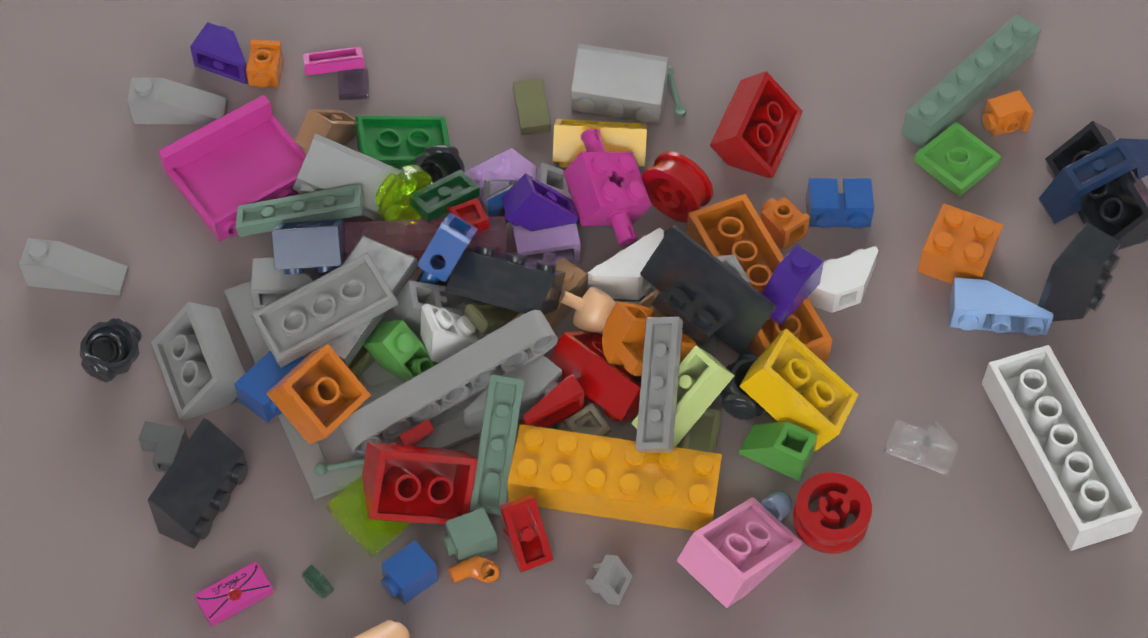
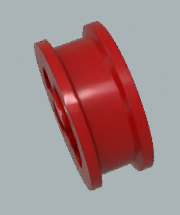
[641,151,713,222]
[793,472,872,554]

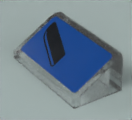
[483,180,516,233]

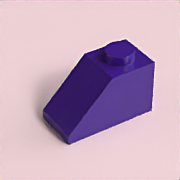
[190,22,248,84]
[501,173,579,231]
[762,244,824,326]

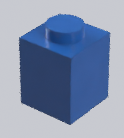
[381,541,438,604]

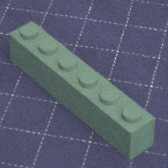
[901,14,1041,149]

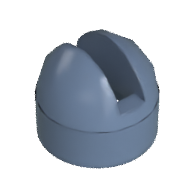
[762,491,792,521]

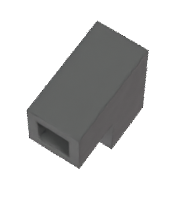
[138,421,188,473]

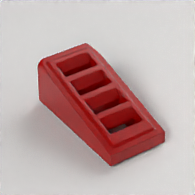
[523,374,584,428]

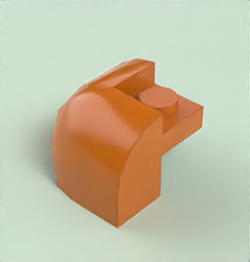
[602,301,698,377]

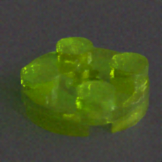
[375,165,434,226]

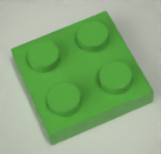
[914,122,1002,197]

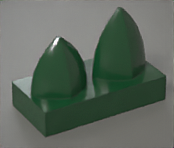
[409,170,480,226]

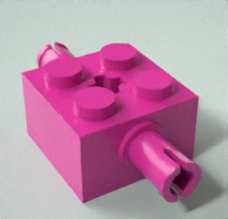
[563,129,652,247]

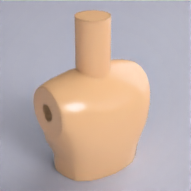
[559,287,616,334]

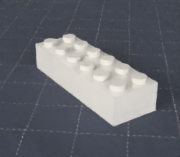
[982,345,1142,551]

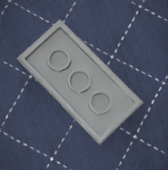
[251,252,399,368]

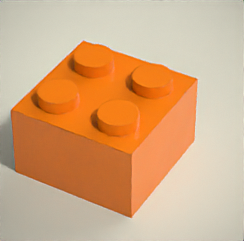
[917,203,1004,284]
[266,344,371,445]

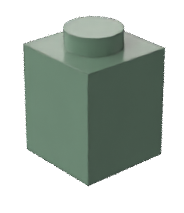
[442,507,498,563]

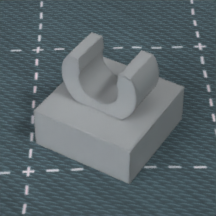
[585,555,633,605]

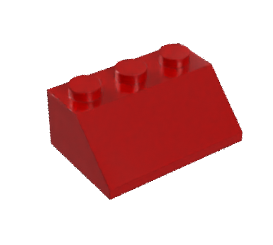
[710,71,803,178]
[549,330,641,421]
[362,442,478,525]

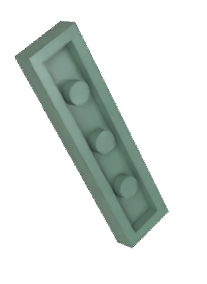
[236,184,364,237]
[469,374,524,515]

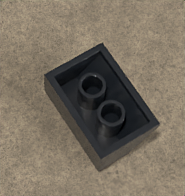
[1038,223,1121,322]
[446,245,566,315]
[147,418,248,549]

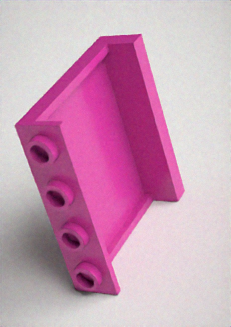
[158,95,306,242]

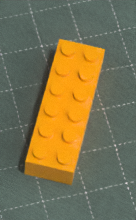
[507,424,722,531]

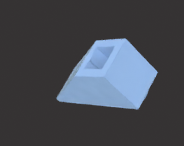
[949,277,1053,336]

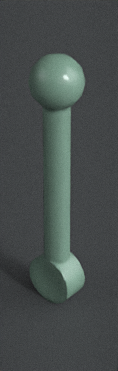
[667,66,686,118]
[314,458,365,475]

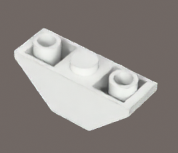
[588,227,664,300]
[808,246,879,313]
[420,303,489,363]

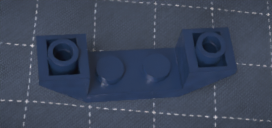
[1039,138,1148,224]

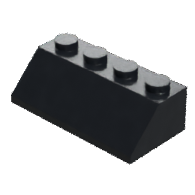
[1045,121,1148,250]

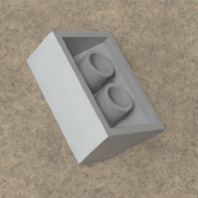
[571,44,668,124]
[293,133,404,226]
[151,302,245,420]

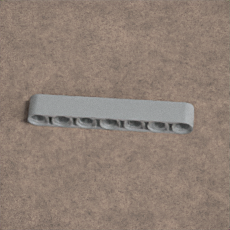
[340,310,558,457]

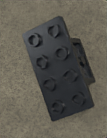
[640,225,776,355]

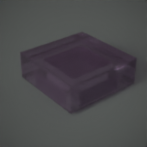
[338,69,369,100]

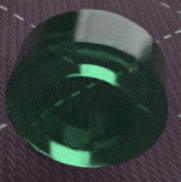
[301,565,334,599]

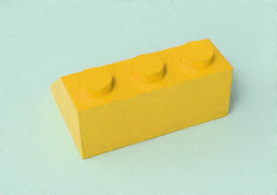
[552,119,647,169]
[739,328,859,451]

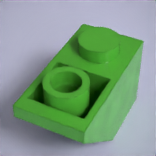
[363,320,438,382]
[738,421,818,482]

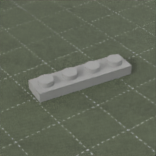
[635,317,683,452]

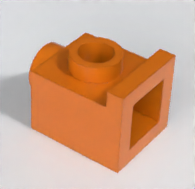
[246,40,284,88]
[982,90,1034,137]
[760,197,810,250]

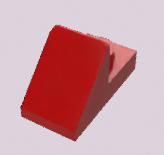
[499,494,554,572]

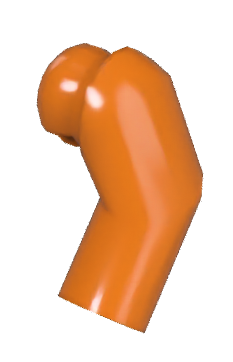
[447,555,500,584]

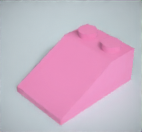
[677,497,803,608]

